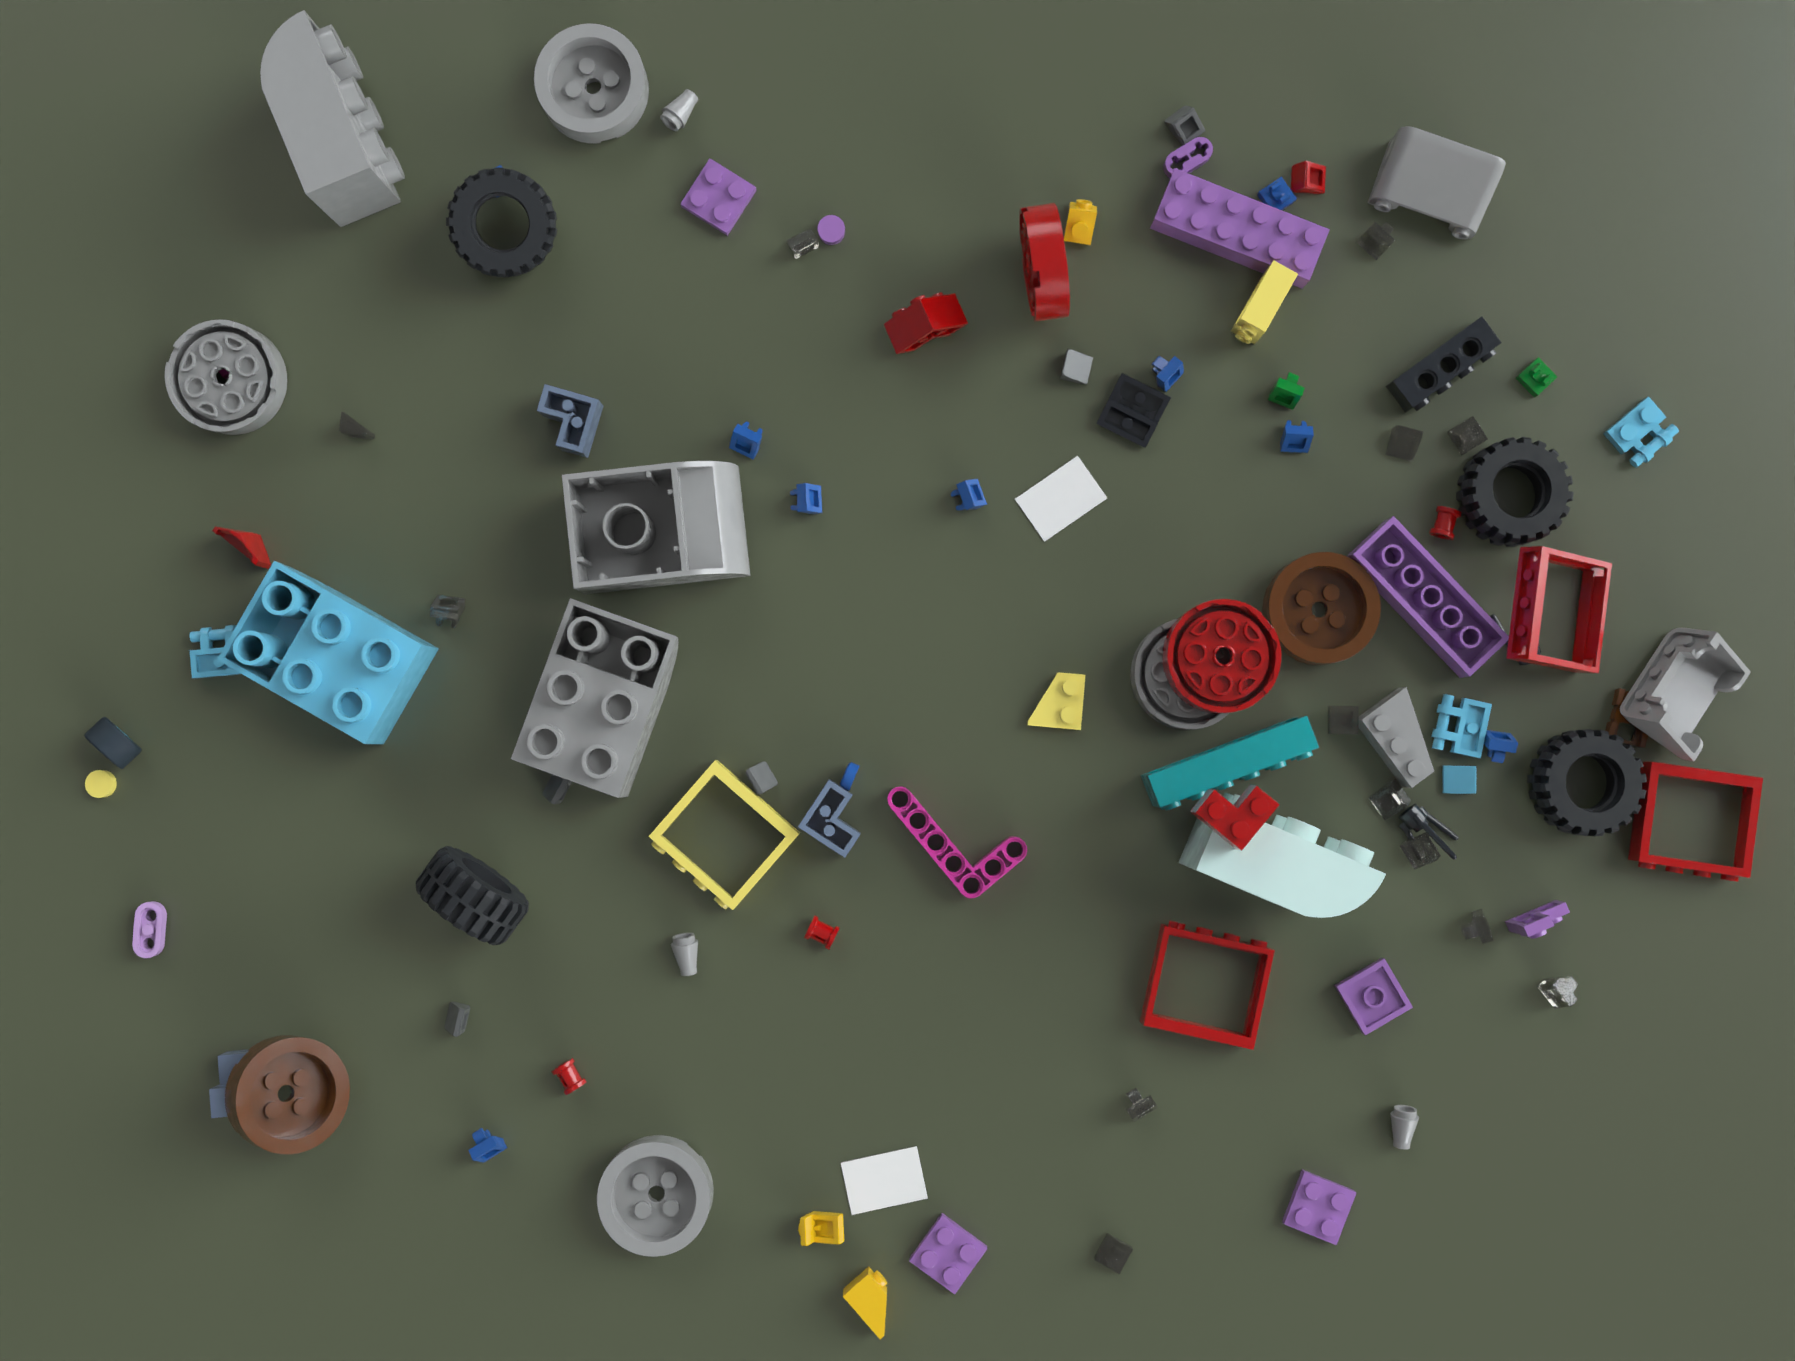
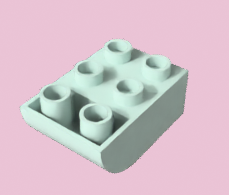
[1178,793,1386,918]

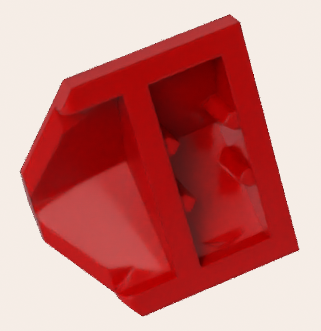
[212,526,271,569]

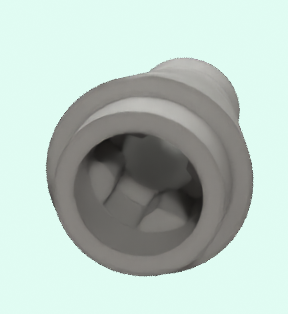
[660,89,698,131]
[671,933,698,976]
[1390,1105,1419,1149]

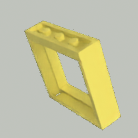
[648,760,801,910]

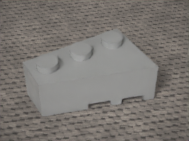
[1353,687,1434,788]

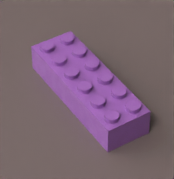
[1150,168,1330,289]
[1347,516,1509,678]

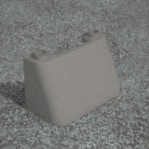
[1368,126,1506,239]
[1620,627,1751,762]

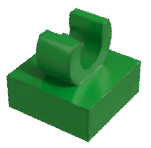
[1516,357,1557,398]
[1268,372,1305,410]

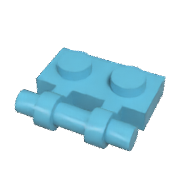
[1603,396,1679,468]
[190,625,241,679]
[1431,694,1492,758]

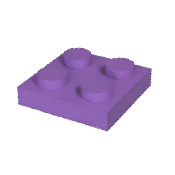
[681,158,757,236]
[1334,958,1413,1035]
[1282,1169,1356,1245]
[909,1213,988,1294]

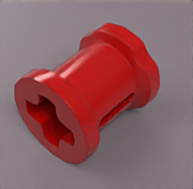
[1429,506,1462,540]
[804,915,839,950]
[551,1058,587,1095]

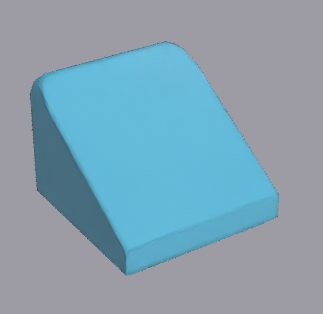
[1442,766,1476,794]

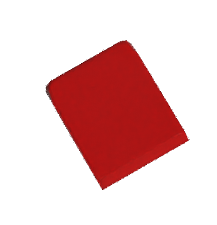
[1291,161,1326,194]

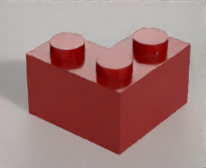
[884,292,968,354]
[1190,785,1280,851]

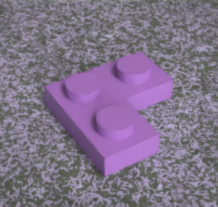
[1505,900,1570,939]

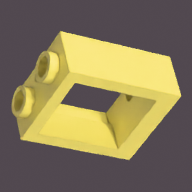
[1231,260,1298,345]

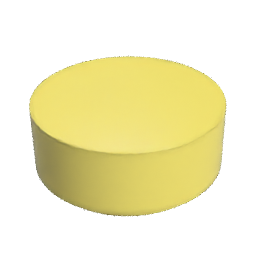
[85,770,117,798]

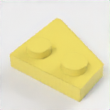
[1027,672,1086,730]

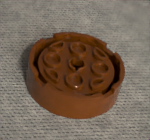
[1262,552,1381,665]
[225,1035,350,1154]

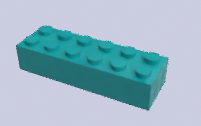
[1141,716,1319,811]

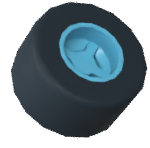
[84,717,142,769]

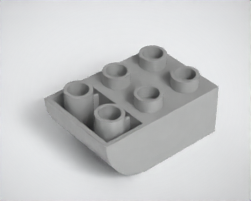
[260,10,405,227]
[562,461,751,594]
[511,598,679,798]

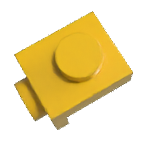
[1064,199,1097,245]
[798,1211,844,1246]

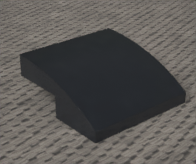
[1096,373,1171,448]

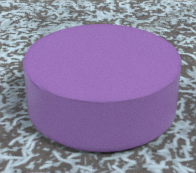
[818,215,845,245]

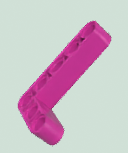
[887,786,1027,898]

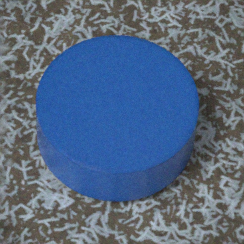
[839,762,860,791]

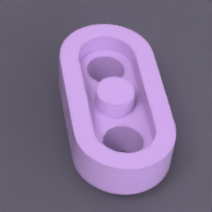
[132,901,167,958]

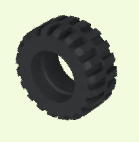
[446,168,557,277]
[1456,437,1574,547]
[1527,729,1647,837]
[416,846,529,945]

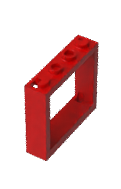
[1506,546,1612,674]
[1628,761,1763,882]
[1140,920,1275,1050]

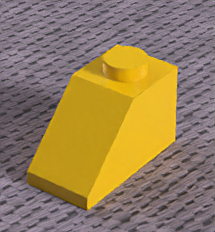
[843,1266,887,1339]

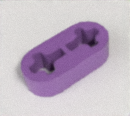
[1163,137,1213,178]

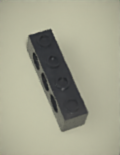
[1386,316,1502,413]

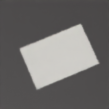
[1015,456,1107,542]
[841,1146,928,1215]

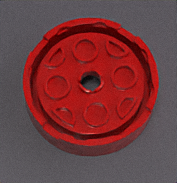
[1019,203,1070,322]
[1162,599,1281,714]

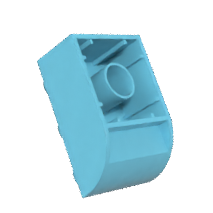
[217,561,439,744]

